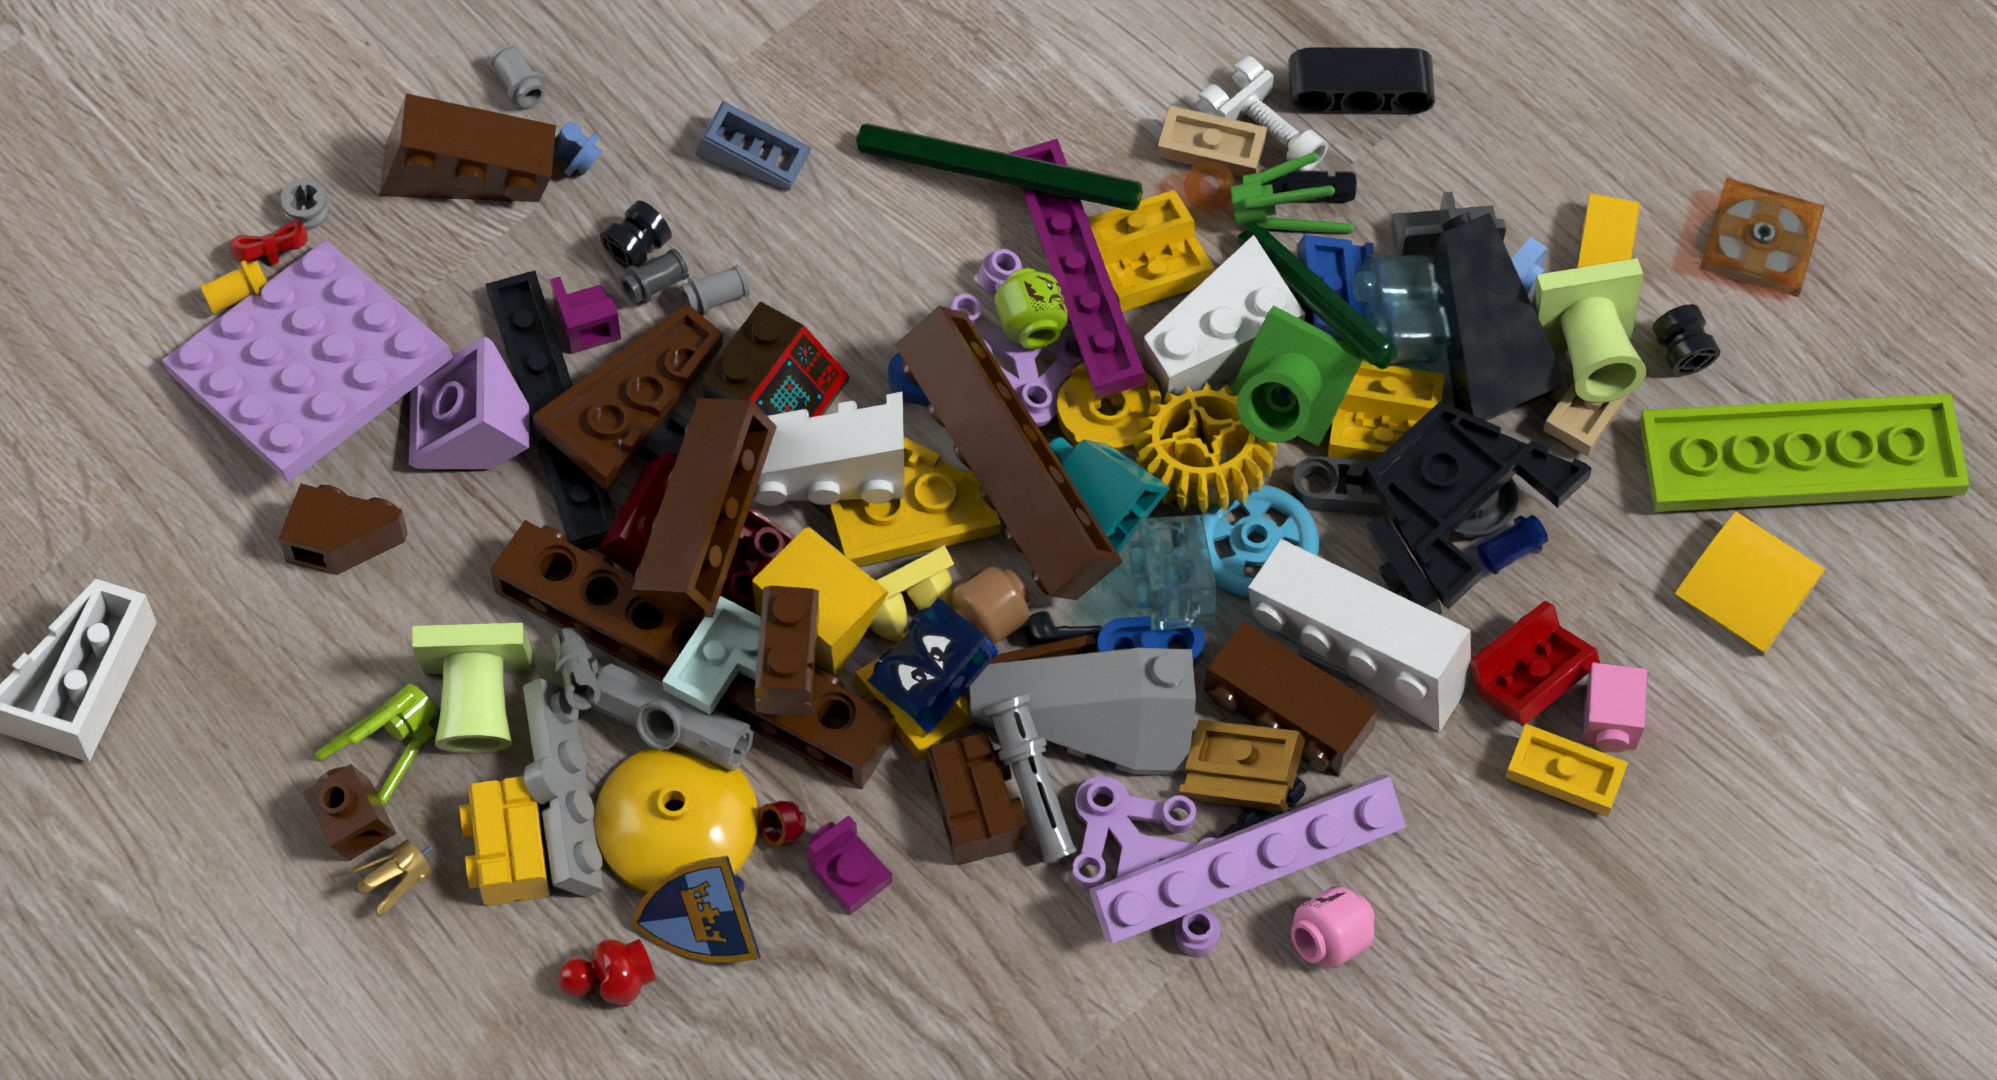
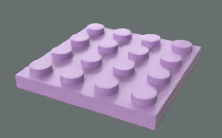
[162,240,453,483]

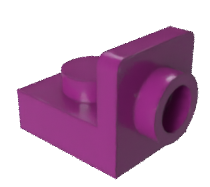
[807,816,892,915]

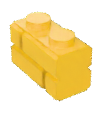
[459,776,550,906]

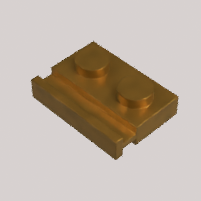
[1179,719,1305,813]

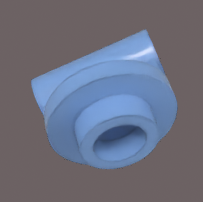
[553,122,602,177]

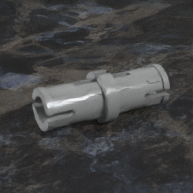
[552,627,601,710]

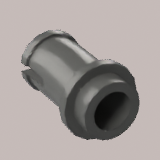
[620,248,689,304]

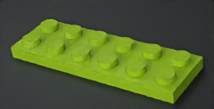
[1639,393,1970,512]

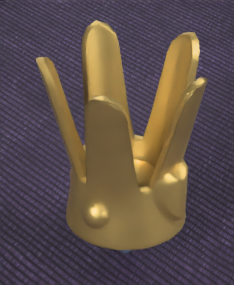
[349,839,433,917]

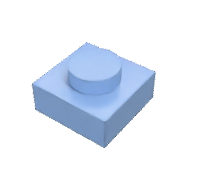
[1511,237,1547,296]

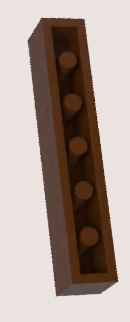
[895,306,1123,600]

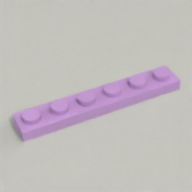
[1089,775,1407,944]

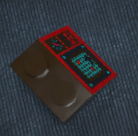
[703,301,849,418]

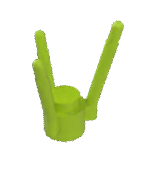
[315,684,438,807]

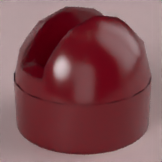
[758,801,807,847]

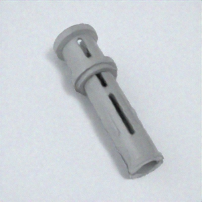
[983,693,1077,863]

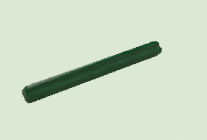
[856,123,1143,211]

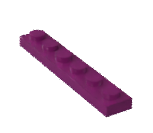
[1009,138,1146,399]

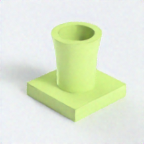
[1532,258,1646,403]
[412,623,532,753]

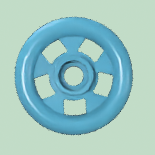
[1192,485,1319,598]

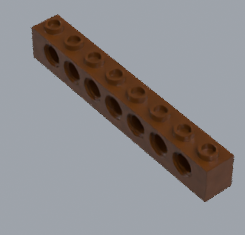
[490,520,895,789]

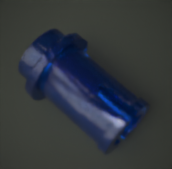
[1477,515,1548,575]

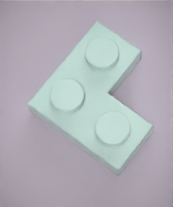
[662,596,761,715]

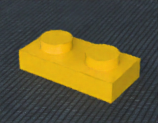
[1505,724,1629,817]

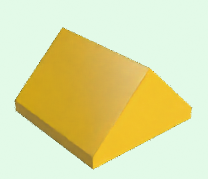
[752,527,889,677]

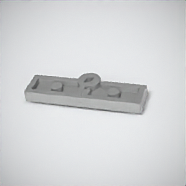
[523,678,604,898]

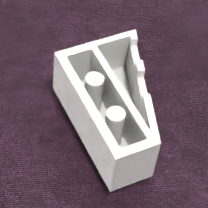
[1141,235,1305,402]
[752,392,904,506]
[0,579,157,762]

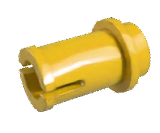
[200,260,268,315]

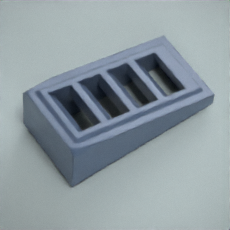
[695,101,812,190]

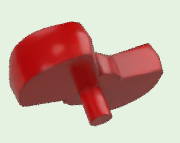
[230,221,308,265]

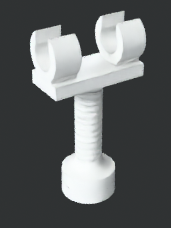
[1197,55,1329,170]

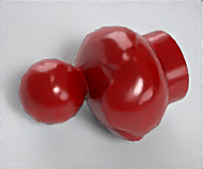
[557,939,656,1007]

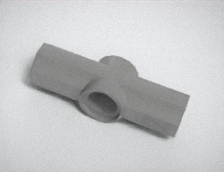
[589,663,754,771]

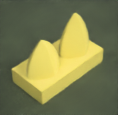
[868,545,954,642]

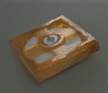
[1699,178,1825,297]

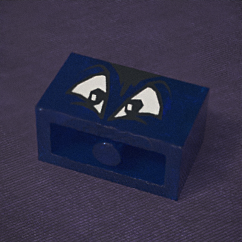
[867,598,999,735]

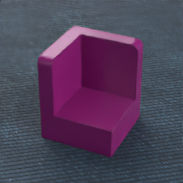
[550,276,621,354]

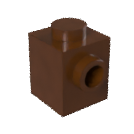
[304,764,397,861]

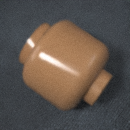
[949,566,1032,646]

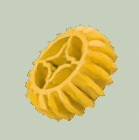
[1134,382,1277,515]

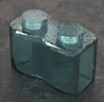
[1353,255,1450,363]

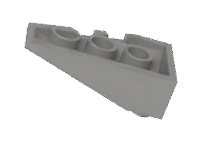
[966,648,1196,775]

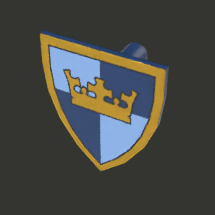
[630,856,761,963]

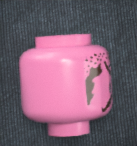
[1291,887,1375,968]

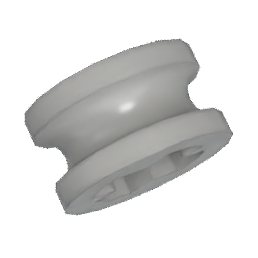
[280,178,330,230]

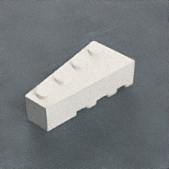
[1248,539,1471,732]

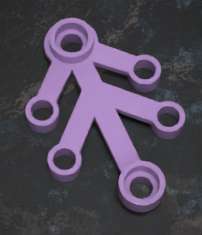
[950,249,1083,427]
[1072,776,1220,958]

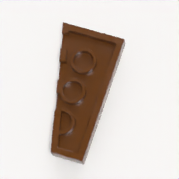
[533,303,723,490]

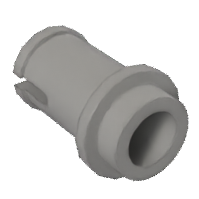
[490,44,546,108]
[680,265,750,316]

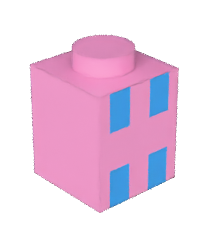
[1581,663,1647,753]

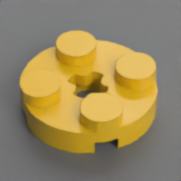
[1057,362,1162,456]

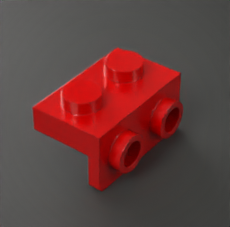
[1470,601,1600,726]

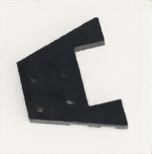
[1366,402,1592,610]

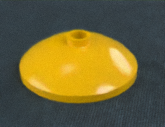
[594,745,759,894]

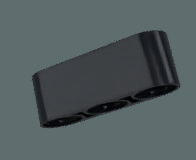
[1288,47,1435,115]

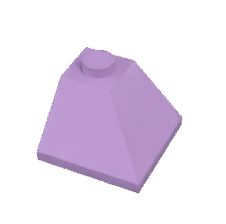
[409,336,529,469]

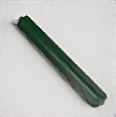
[1238,223,1397,369]

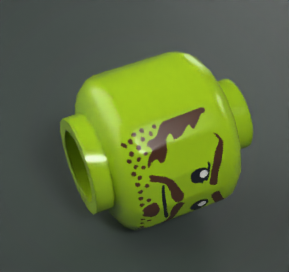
[995,268,1068,349]

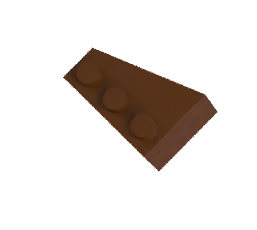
[379,93,556,202]

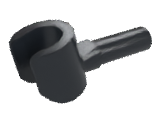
[1023,611,1102,647]

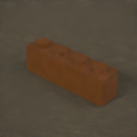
[632,398,777,617]

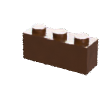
[1204,620,1379,777]

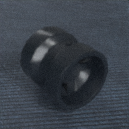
[600,200,672,269]
[1652,304,1721,376]

